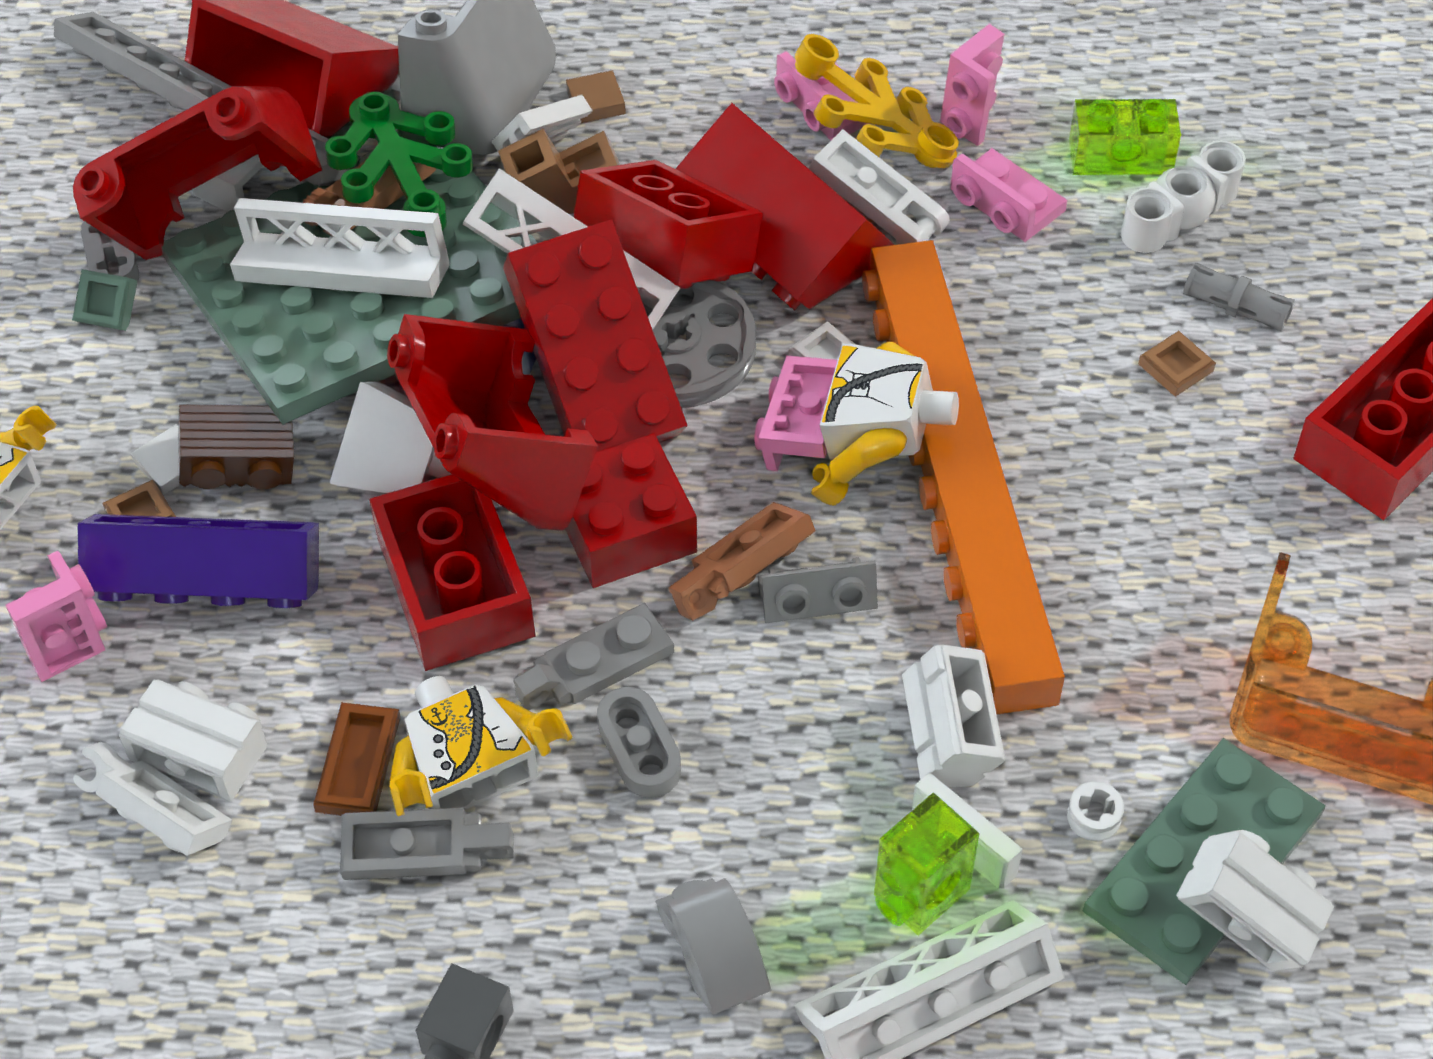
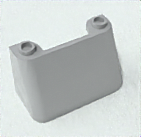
[398,0,556,155]

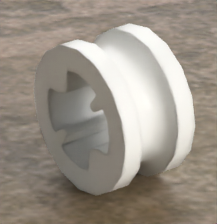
[1067,781,1124,841]

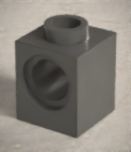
[415,963,514,1059]

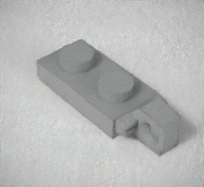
[513,603,674,710]
[340,808,514,880]

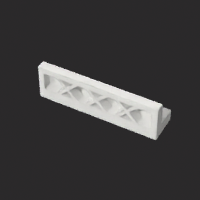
[463,168,680,330]
[230,198,450,298]
[794,900,1065,1059]

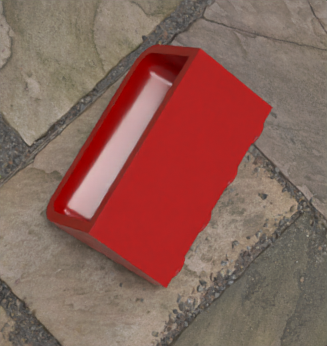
[185,0,399,139]
[675,103,894,311]

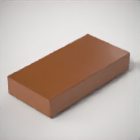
[313,702,401,816]

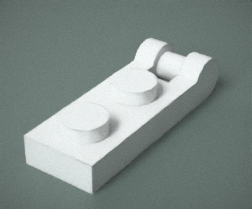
[809,129,950,245]

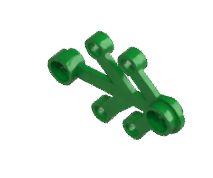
[325,92,473,237]

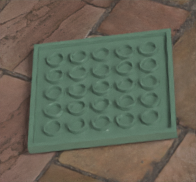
[161,143,539,425]

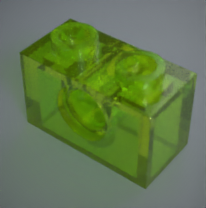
[1069,99,1181,175]
[874,792,980,935]

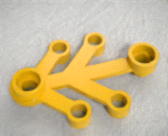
[795,34,959,168]

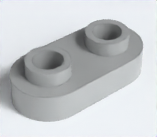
[597,687,681,798]

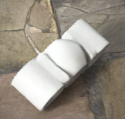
[1121,141,1246,253]

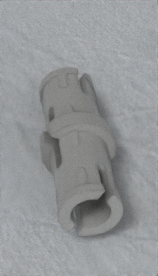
[1183,263,1295,332]

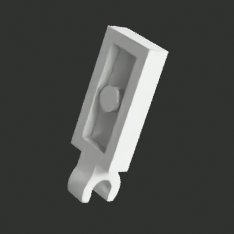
[73,742,232,856]

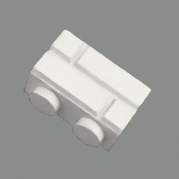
[902,644,1006,788]
[119,679,268,802]
[1176,830,1334,971]

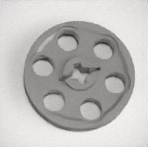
[643,280,756,408]

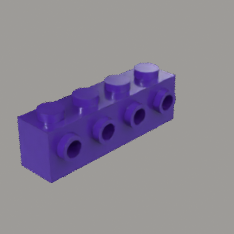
[77,514,319,608]

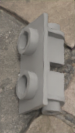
[758,557,878,623]

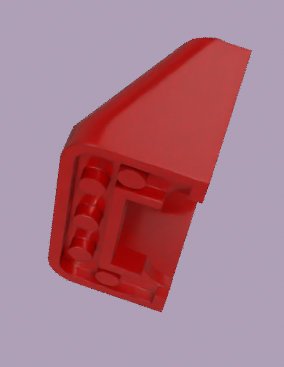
[73,86,322,260]
[387,314,598,531]

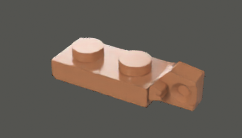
[668,502,816,621]

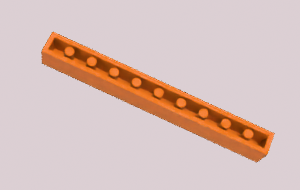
[862,240,1065,715]

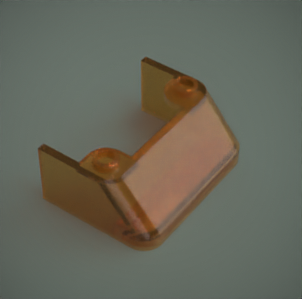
[1229,552,1433,805]

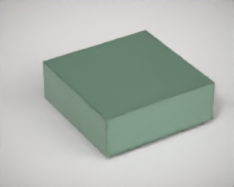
[72,269,138,331]

